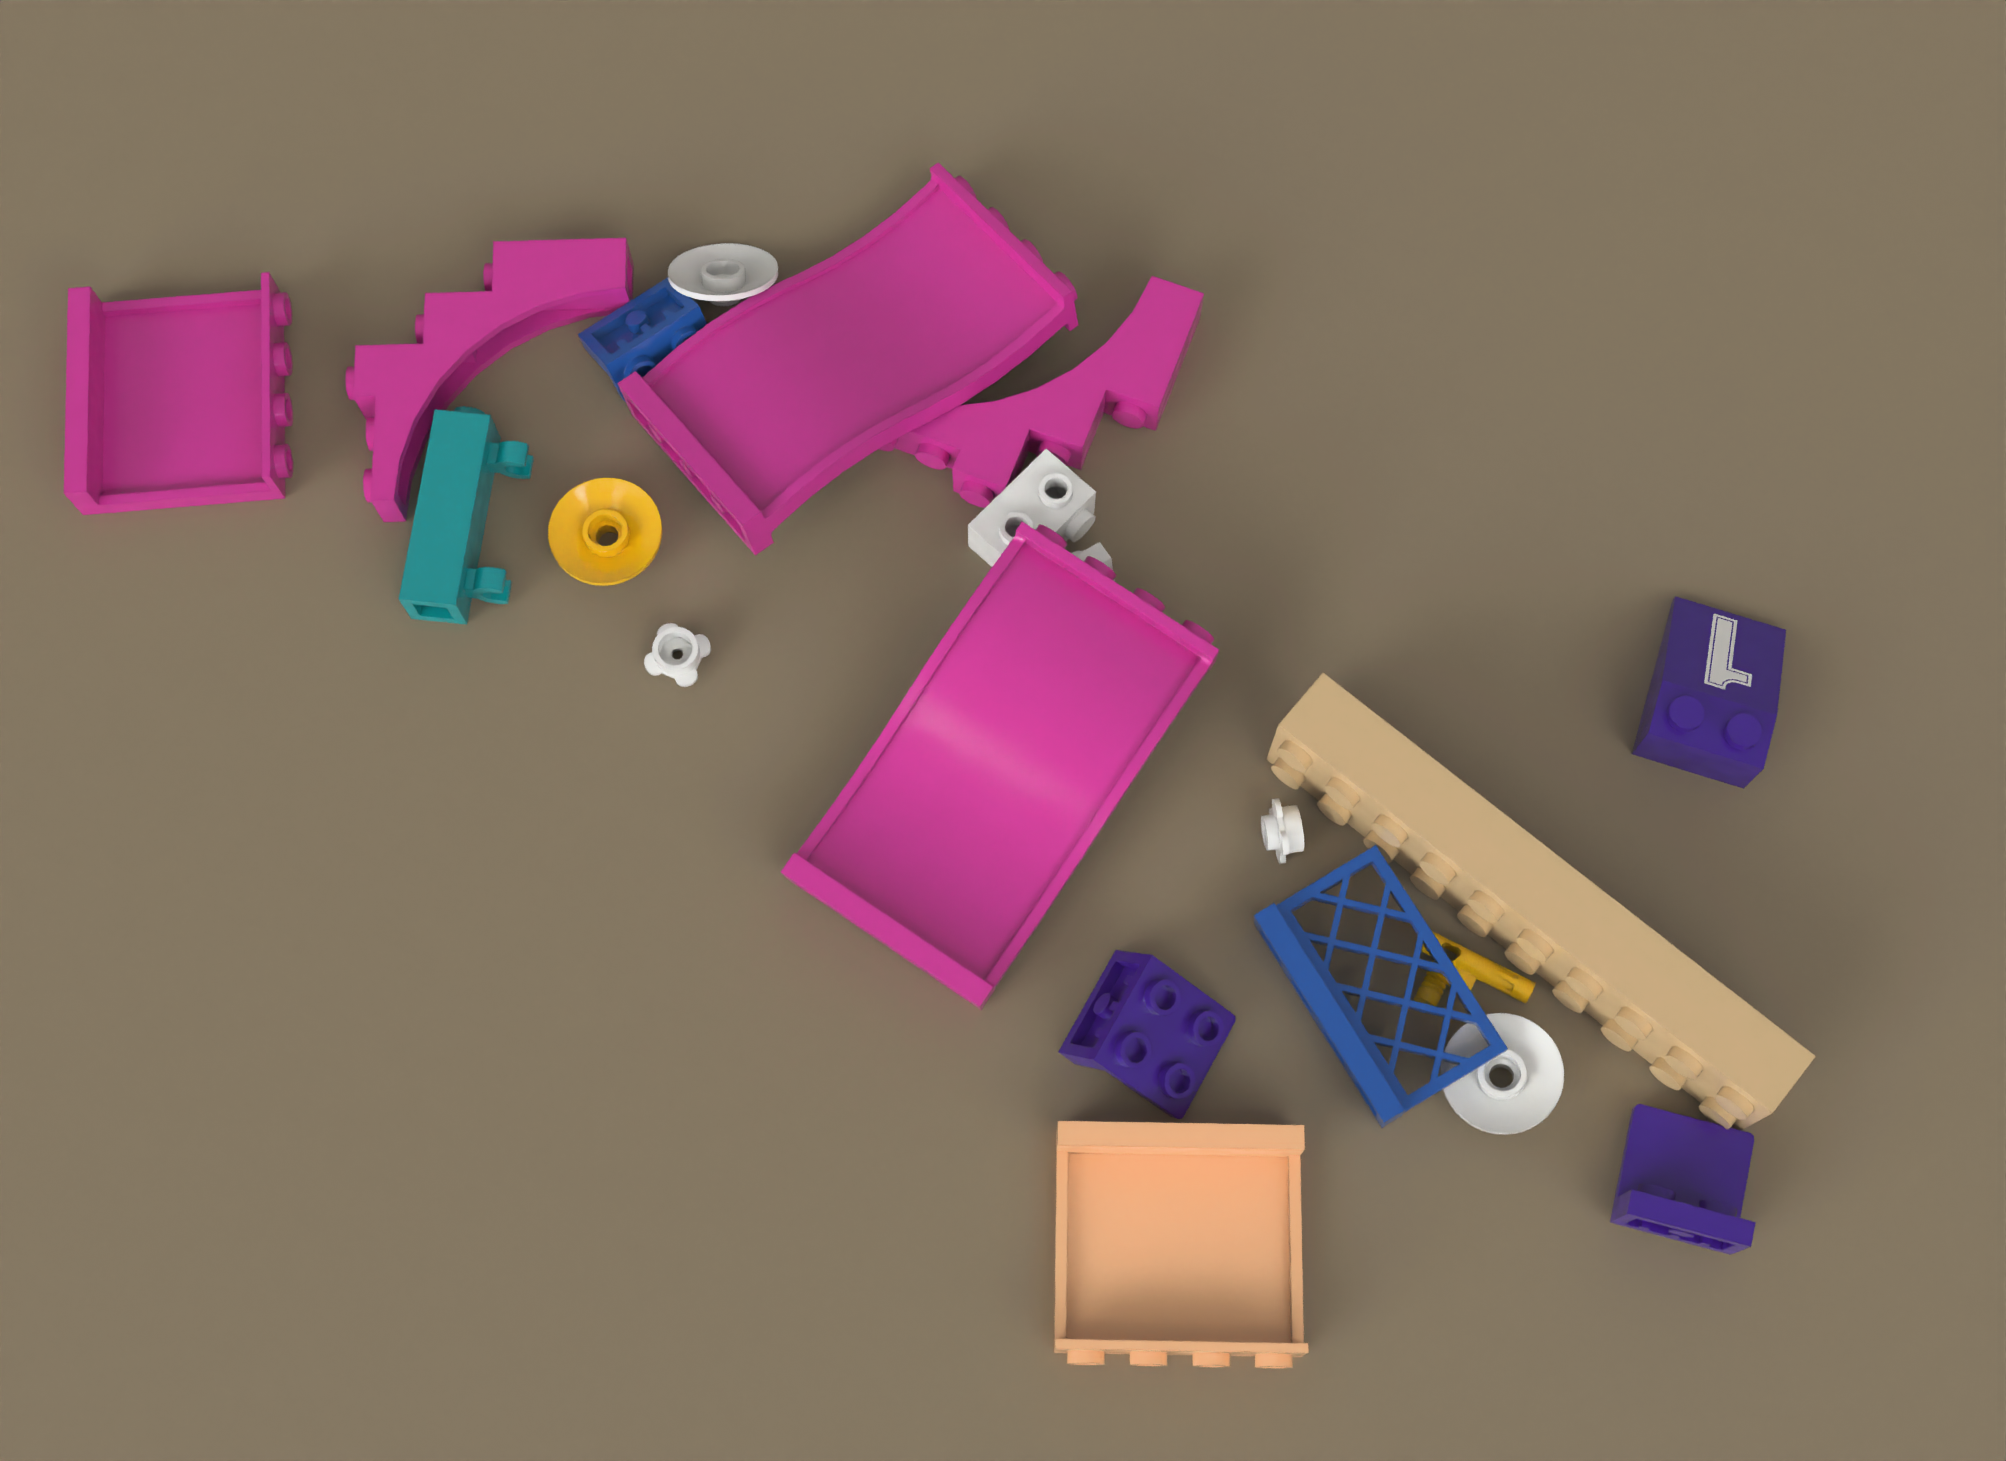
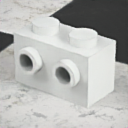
[968,449,1096,567]

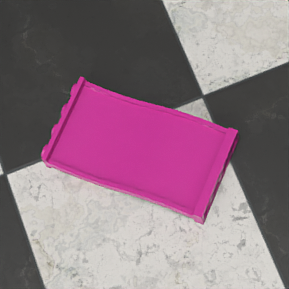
[617,162,1078,556]
[781,522,1219,1010]

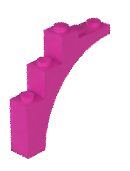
[345,238,634,522]
[879,276,1204,508]

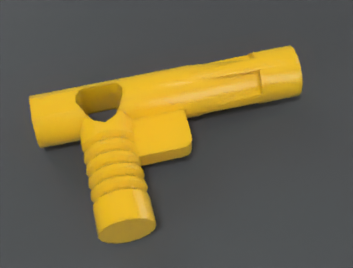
[1414,930,1536,1006]

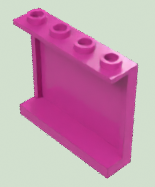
[64,272,293,515]

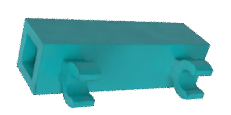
[399,406,534,625]

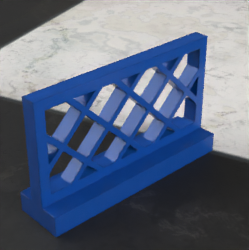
[1254,845,1508,1128]

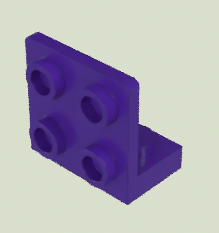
[1058,950,1236,1119]
[1610,1104,1756,1255]

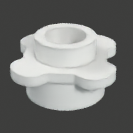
[644,623,711,687]
[1261,798,1304,864]

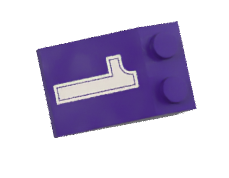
[1632,596,1786,789]

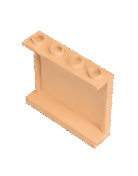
[1054,1121,1309,1369]

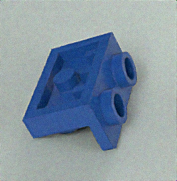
[578,277,707,402]

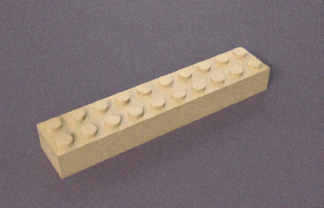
[1266,673,1816,1130]

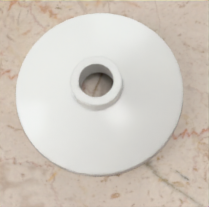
[668,243,778,306]
[1441,1013,1564,1135]

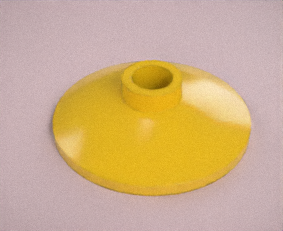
[548,478,663,586]

